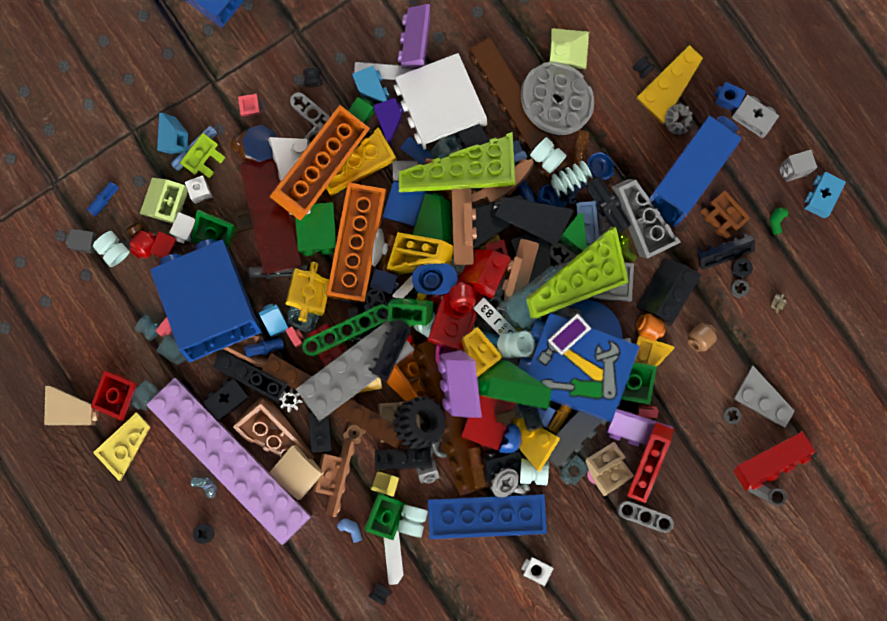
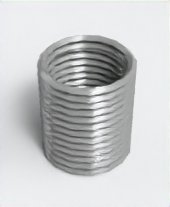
[393,160,418,181]

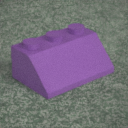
[398,4,430,69]
[438,350,481,418]
[605,409,673,447]

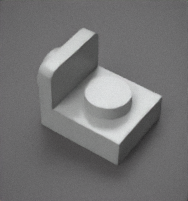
[417,457,439,483]

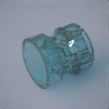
[134,314,160,341]

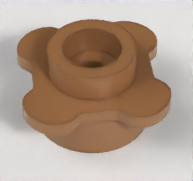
[343,422,366,444]

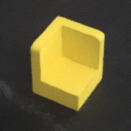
[371,472,399,497]

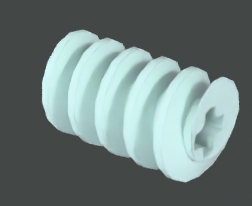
[551,161,593,198]

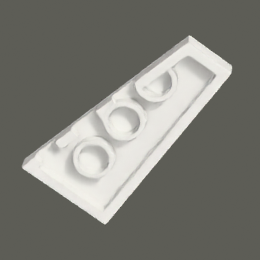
[268,137,310,214]

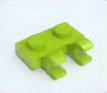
[180,133,225,178]

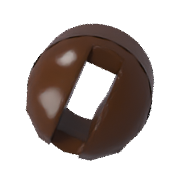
[126,222,144,237]

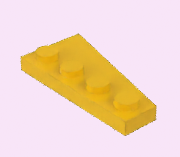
[326,127,397,196]

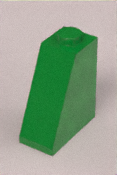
[413,192,453,246]

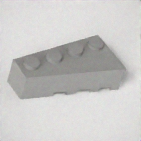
[612,179,681,258]

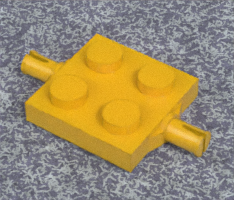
[286,262,329,322]

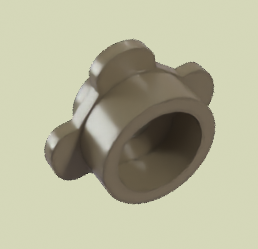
[771,293,787,313]

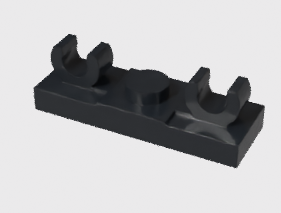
[698,232,755,270]
[368,319,412,382]
[375,447,433,471]

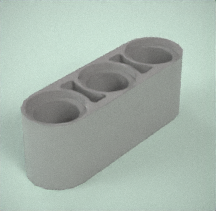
[617,501,674,533]

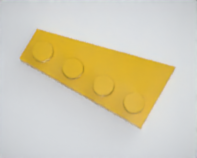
[636,45,703,124]

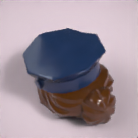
[230,125,277,162]

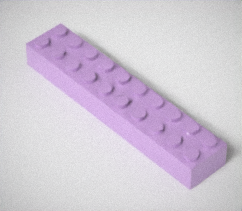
[147,378,312,545]

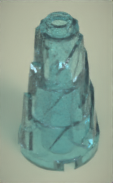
[497,265,562,332]

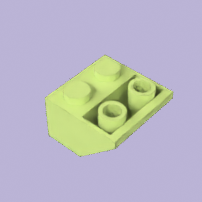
[140,178,188,224]

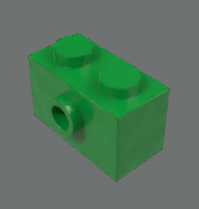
[388,298,433,326]

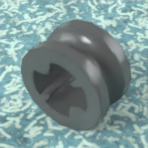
[730,280,749,298]
[723,407,741,424]

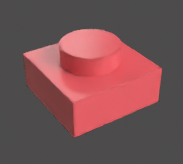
[238,94,260,117]
[155,317,173,338]
[285,326,304,348]
[636,404,658,420]

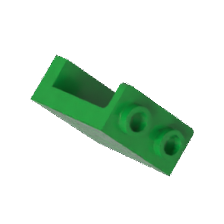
[296,202,336,256]

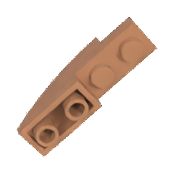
[471,158,534,207]

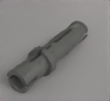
[249,264,307,279]

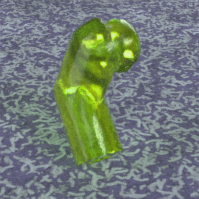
[619,235,638,263]

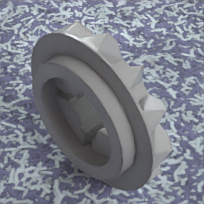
[665,104,694,135]
[490,467,519,497]

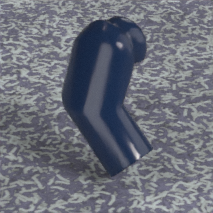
[564,181,586,205]

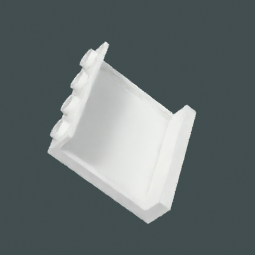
[394,53,487,149]

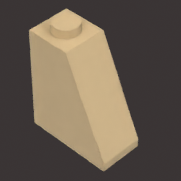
[44,386,99,426]

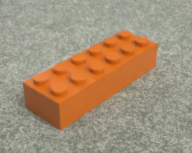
[270,105,370,220]
[327,182,387,304]

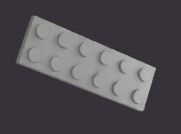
[296,321,414,421]

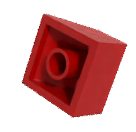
[457,249,511,299]
[91,371,137,421]

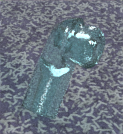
[191,477,217,498]

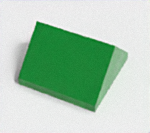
[191,210,237,249]
[558,213,587,256]
[364,493,407,540]

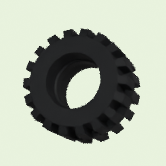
[393,396,447,449]

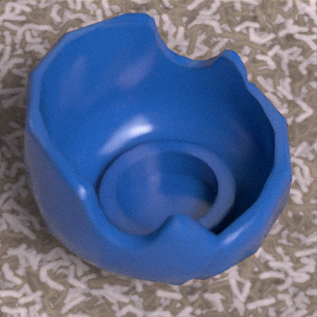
[586,152,615,181]
[537,184,566,208]
[499,423,522,453]

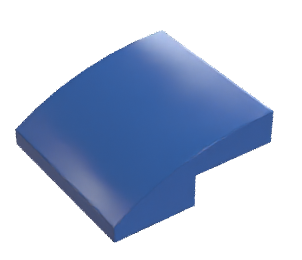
[383,181,432,227]

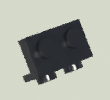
[477,449,520,483]

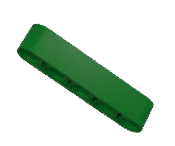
[303,305,388,357]

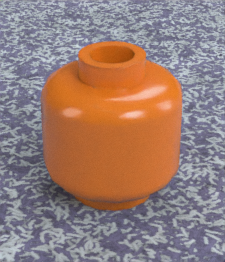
[636,313,666,341]

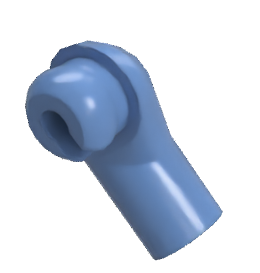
[337,519,363,543]

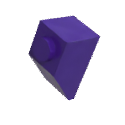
[373,98,404,144]

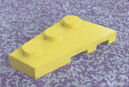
[93,413,150,481]

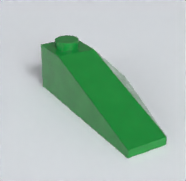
[477,360,552,409]
[620,363,657,407]

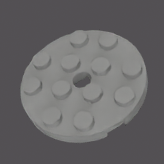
[520,62,594,135]

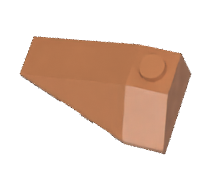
[233,395,315,459]

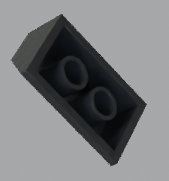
[636,258,701,326]

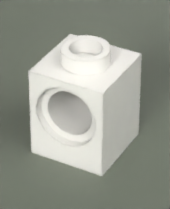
[185,175,213,204]
[169,212,195,244]
[521,557,553,586]

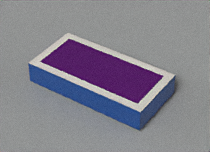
[548,314,591,356]

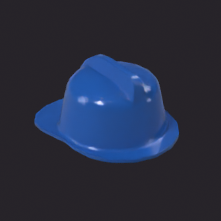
[412,263,458,295]

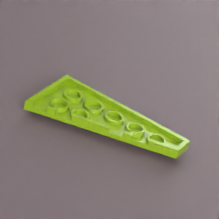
[399,132,516,192]
[526,227,629,318]

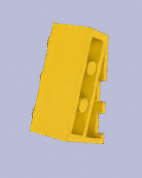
[387,233,454,275]

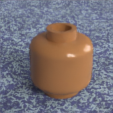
[688,323,717,352]

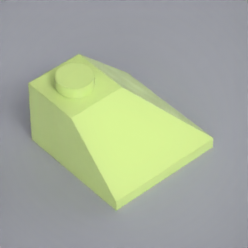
[549,29,589,69]

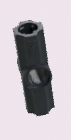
[585,177,631,233]

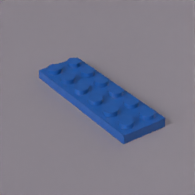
[428,494,547,539]

